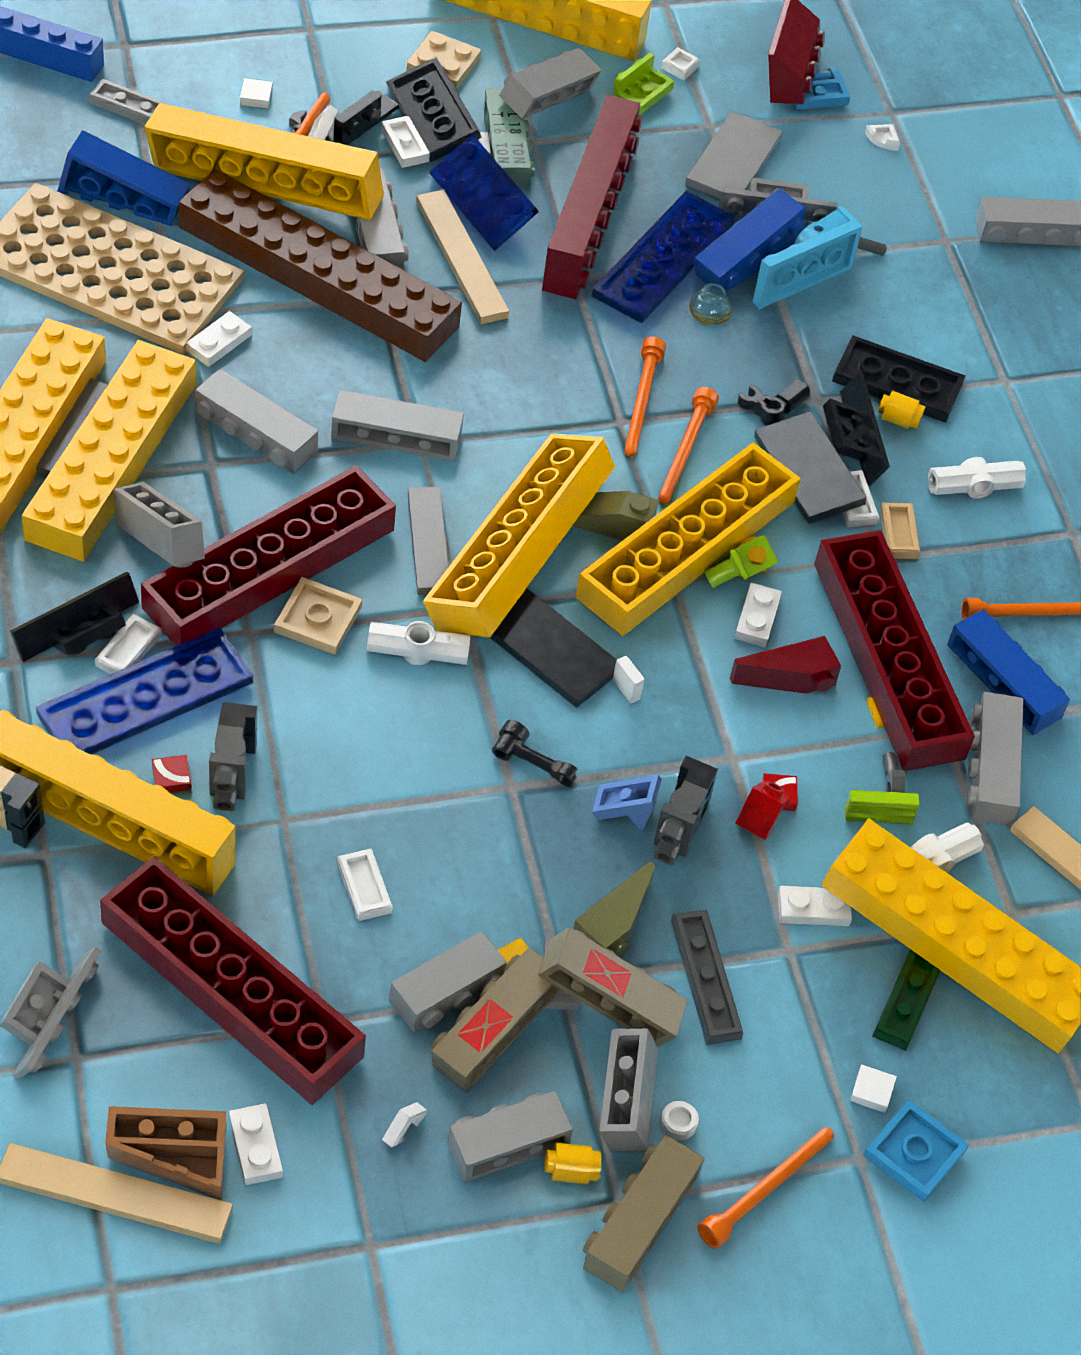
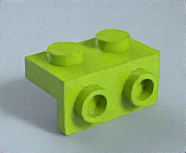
[613,53,675,115]

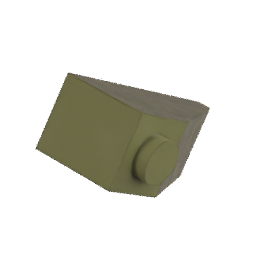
[573,491,659,541]
[573,861,656,958]

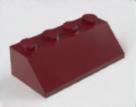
[768,0,825,104]

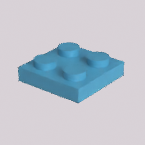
[863,1099,969,1202]

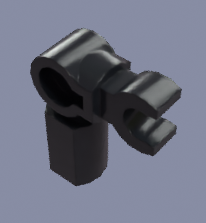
[738,379,810,426]

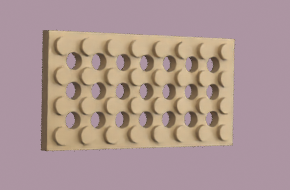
[0,182,244,355]

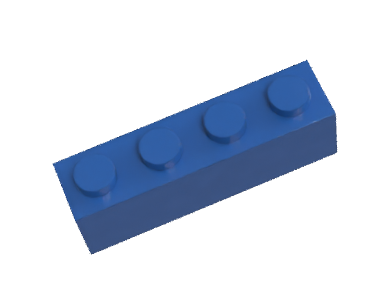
[0,6,104,82]
[947,609,1070,735]

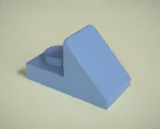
[592,775,662,831]

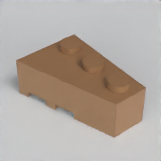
[105,1106,227,1200]

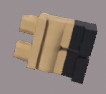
[0,766,45,849]

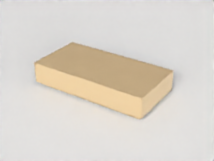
[880,502,920,559]

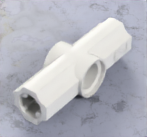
[928,457,1026,499]
[367,621,471,665]
[911,822,984,873]

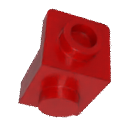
[735,781,791,840]

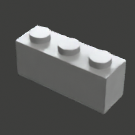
[389,930,507,1033]
[599,1028,658,1151]
[447,1091,573,1182]

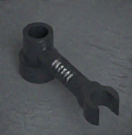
[492,720,578,787]

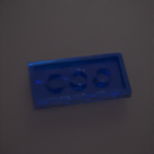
[429,134,539,251]

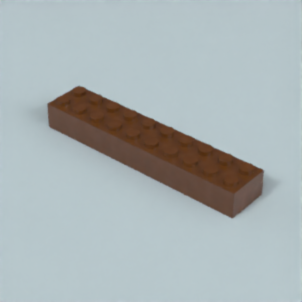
[179,169,462,362]

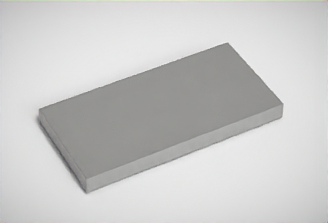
[685,111,783,199]

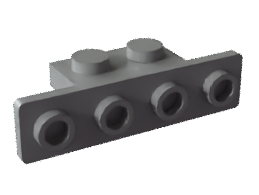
[719,178,838,222]
[0,946,101,1080]

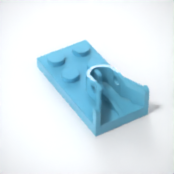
[753,206,863,310]

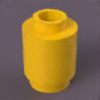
[878,391,926,429]
[544,1142,601,1184]

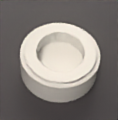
[660,1101,699,1141]

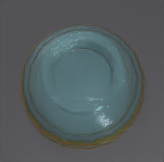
[689,283,732,324]

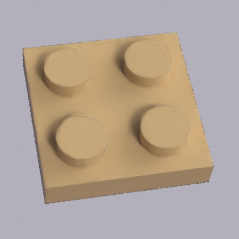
[406,30,481,90]
[274,577,363,655]

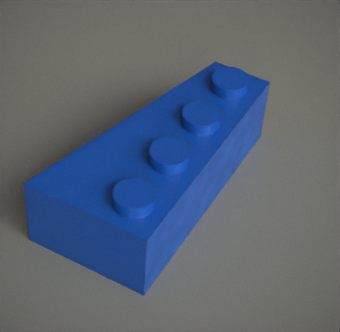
[57,130,191,226]
[695,188,805,294]

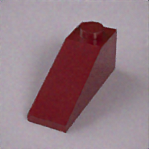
[730,636,841,694]

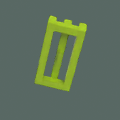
[844,790,920,824]

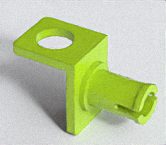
[704,535,778,589]

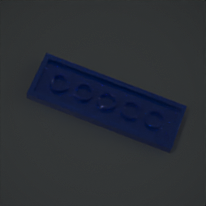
[591,191,735,323]
[36,628,253,755]

